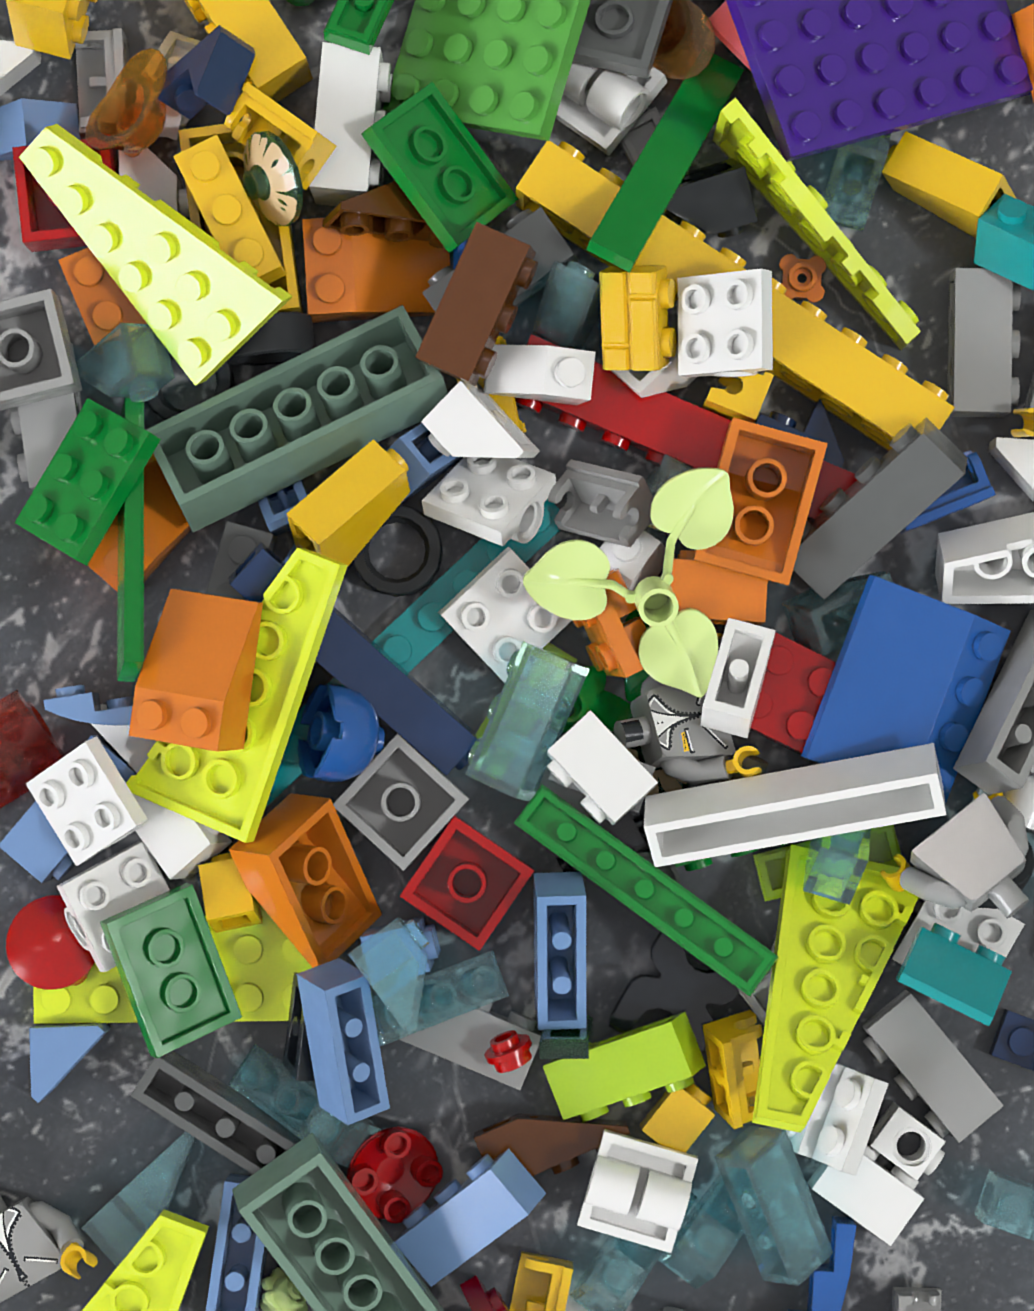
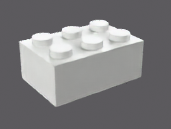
[309,42,393,206]

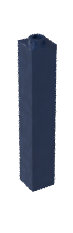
[228,542,479,776]

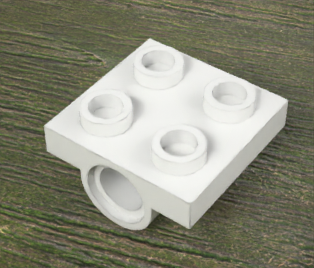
[556,62,668,156]
[677,268,773,377]
[422,457,556,546]
[438,547,572,683]
[26,736,148,866]
[56,841,170,972]
[892,900,1025,965]
[577,1129,698,1253]

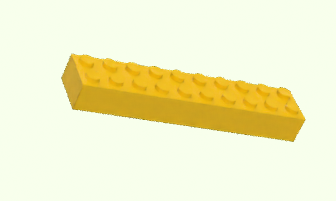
[516,140,955,451]

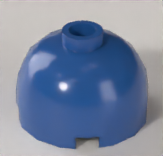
[297,684,385,782]

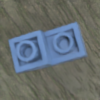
[43,685,134,726]

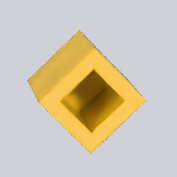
[198,853,263,933]
[640,1084,715,1153]

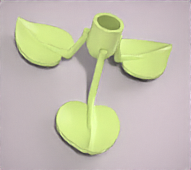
[523,467,734,698]

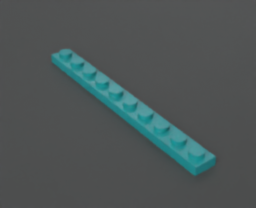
[228,499,561,841]

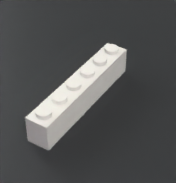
[644,743,946,867]

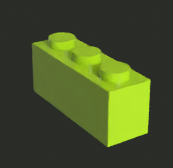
[543,1011,706,1122]

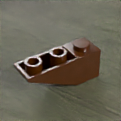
[323,181,445,248]
[474,1113,630,1179]

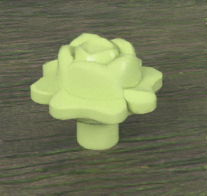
[260,1267,308,1311]

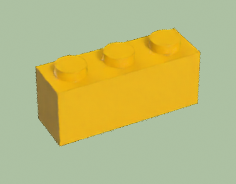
[173,134,286,284]

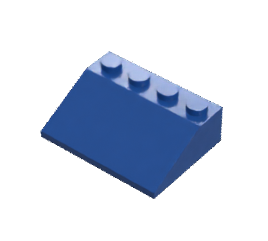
[801,575,1011,804]

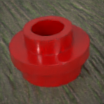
[484,1030,532,1073]

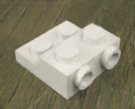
[768,1063,889,1176]

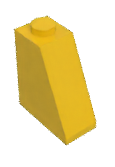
[882,131,1017,238]
[286,439,410,567]

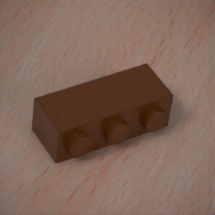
[415,222,538,386]

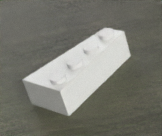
[935,512,1034,604]

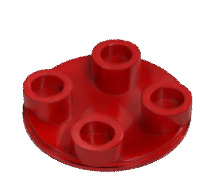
[6,895,95,990]
[347,1127,443,1223]

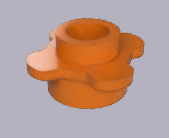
[779,254,826,303]

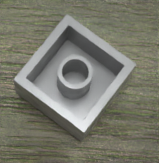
[0,289,83,411]
[333,734,470,871]

